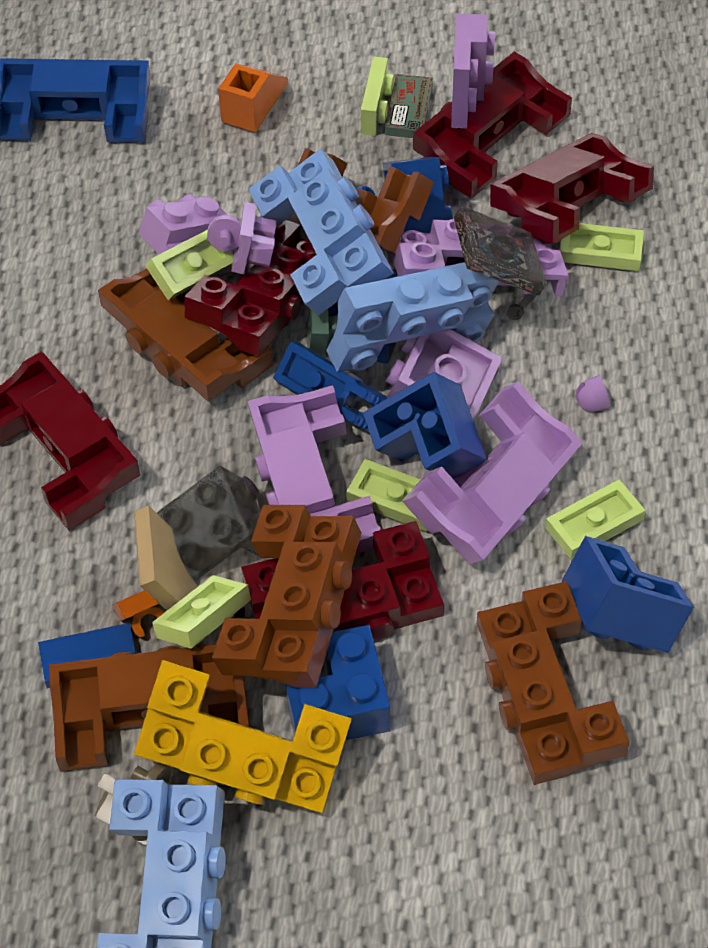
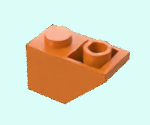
[218,64,288,133]

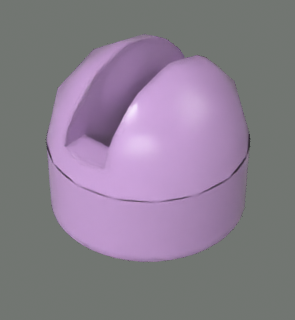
[576,375,610,412]

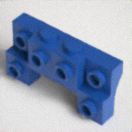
[0,58,151,143]

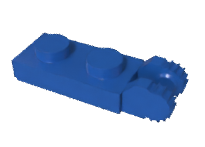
[273,341,388,431]

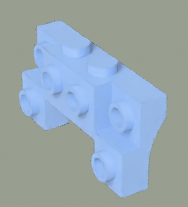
[248,149,394,315]
[326,257,502,372]
[97,779,226,948]

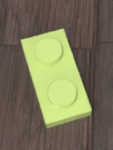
[361,56,394,136]
[560,223,644,271]
[145,230,234,300]
[346,459,428,532]
[545,479,646,560]
[152,575,251,648]

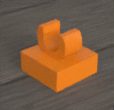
[112,590,164,638]

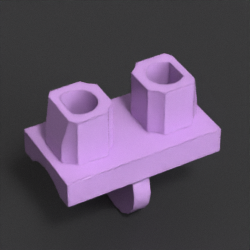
[207,201,276,274]

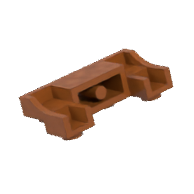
[286,148,434,254]
[98,268,273,402]
[212,505,362,688]
[476,581,630,785]
[49,644,249,772]

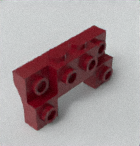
[413,51,572,199]
[490,133,654,244]
[185,216,317,357]
[0,351,140,531]
[241,521,444,640]

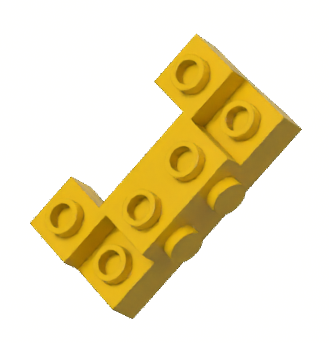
[134,660,352,813]

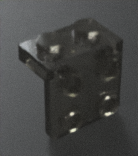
[157,465,264,581]

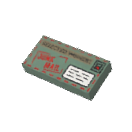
[385,74,433,138]

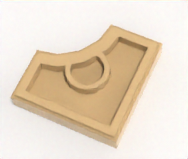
[134,505,198,610]

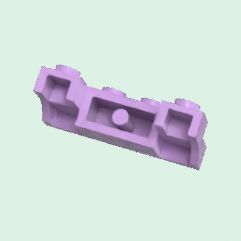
[387,219,568,296]
[402,381,583,564]
[247,385,381,554]

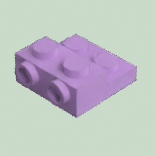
[451,14,495,128]
[138,194,249,275]
[385,329,502,421]

